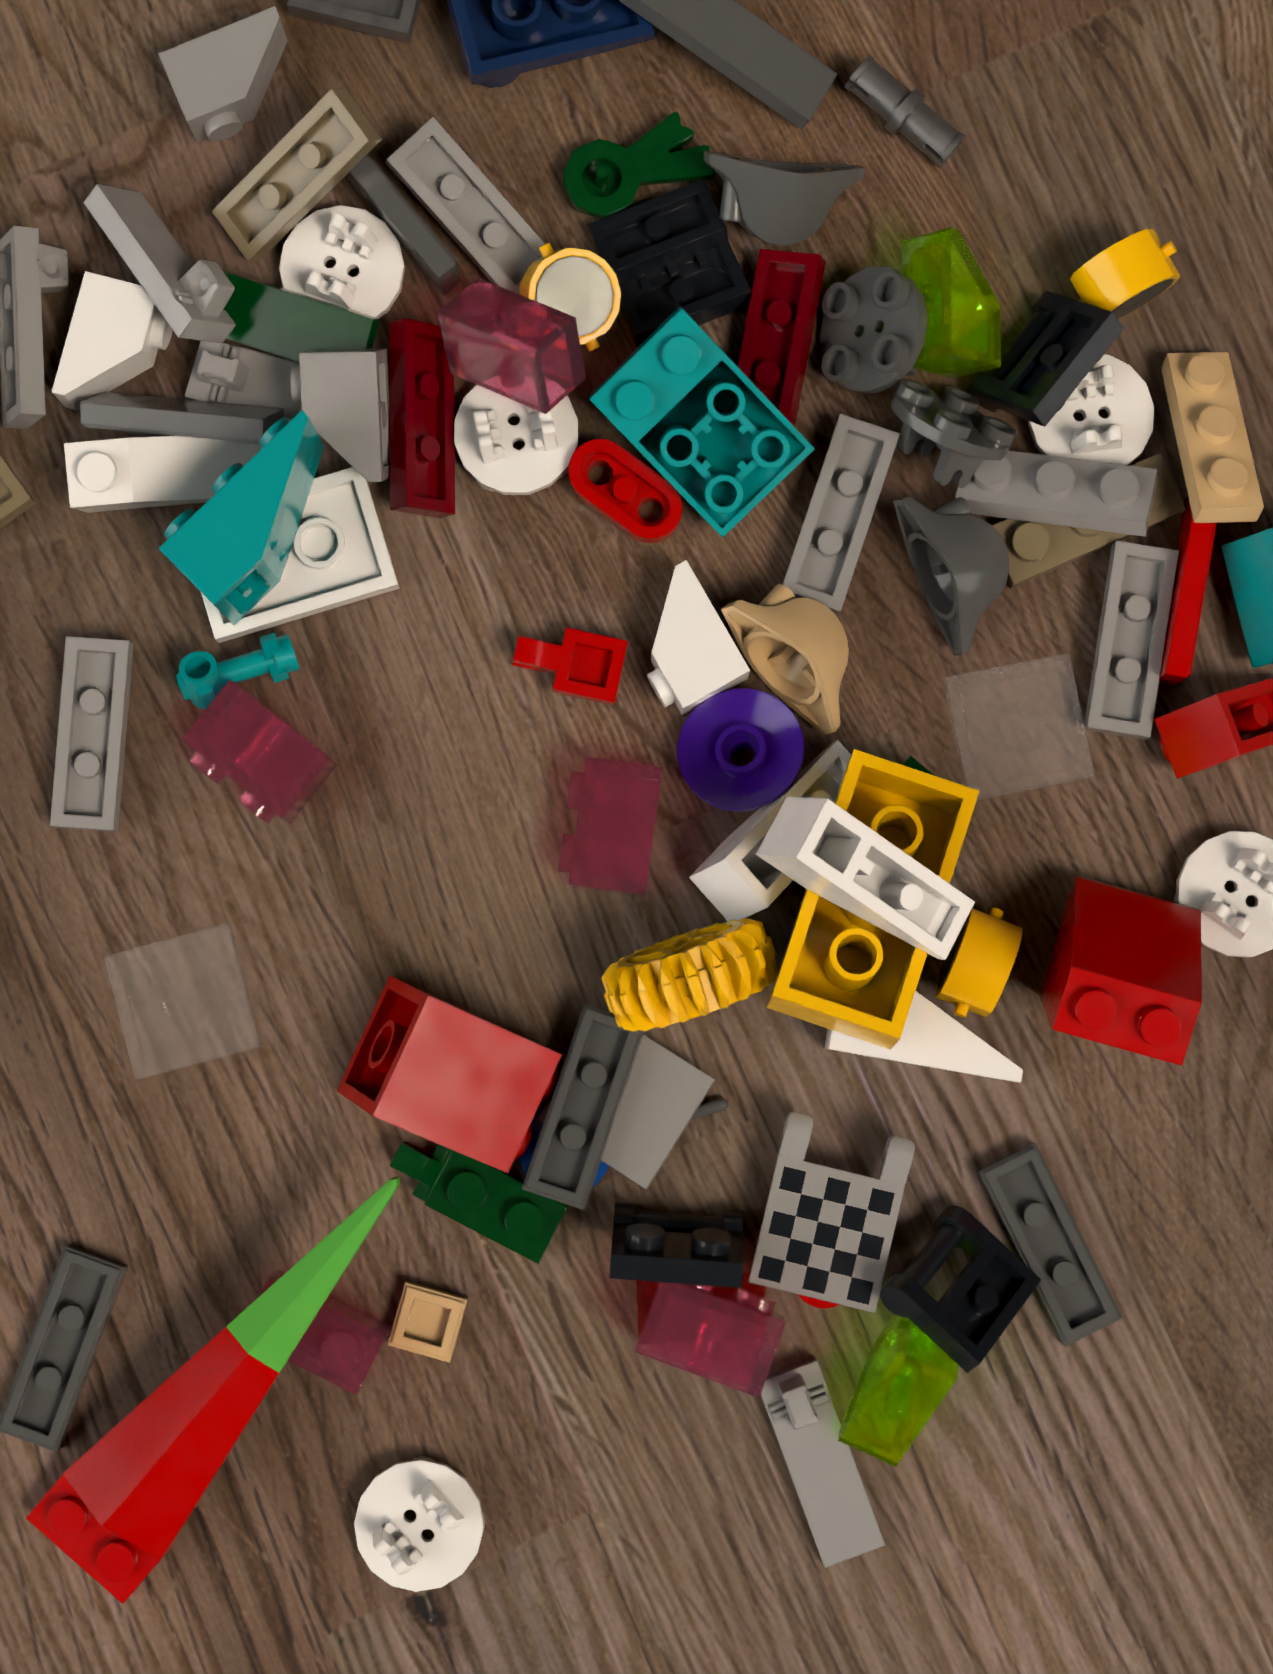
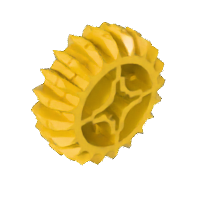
[601,918,778,1032]

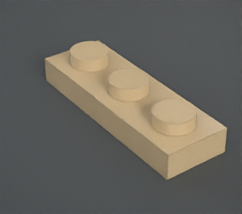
[1161,352,1264,523]

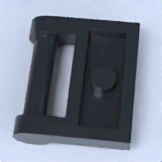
[966,291,1124,427]
[609,1202,744,1288]
[880,1205,1041,1373]

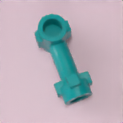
[176,633,300,709]

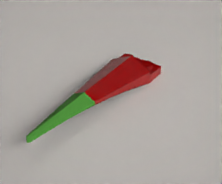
[26,1176,400,1604]

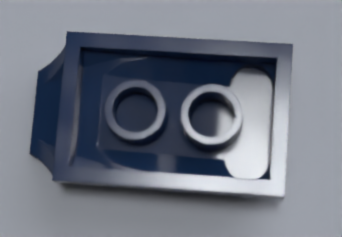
[447,0,660,88]

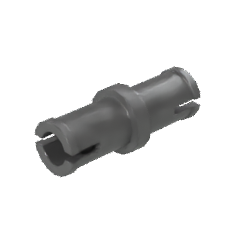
[844,55,966,168]

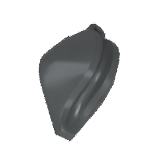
[704,151,866,246]
[893,497,1009,656]

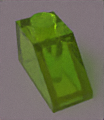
[902,227,1001,378]
[838,1314,958,1467]

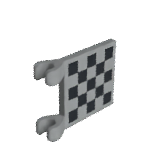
[748,1111,915,1313]

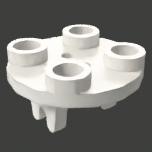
[279,205,405,318]
[1028,354,1154,465]
[454,371,578,495]
[1174,831,1273,958]
[354,1456,485,1592]

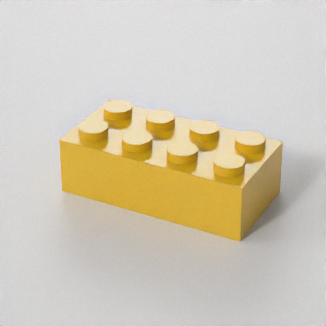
[767,749,979,1050]

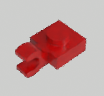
[512,627,628,705]

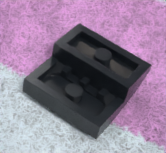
[588,179,752,348]

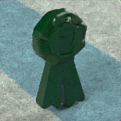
[563,112,714,219]

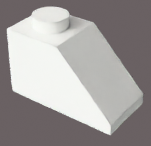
[52,271,173,410]
[647,560,750,716]

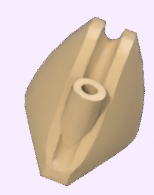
[721,584,849,735]

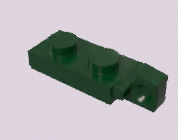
[389,1141,568,1264]

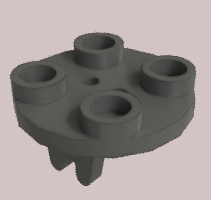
[820,267,928,394]
[891,379,1017,488]

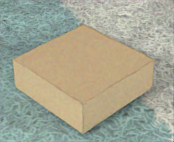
[388,1281,468,1363]

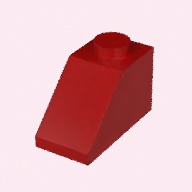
[1154,678,1273,779]

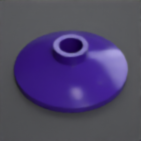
[677,688,805,812]

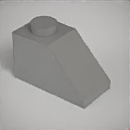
[158,6,288,143]
[290,348,390,482]

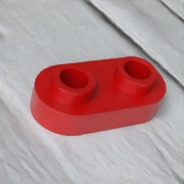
[568,439,682,543]

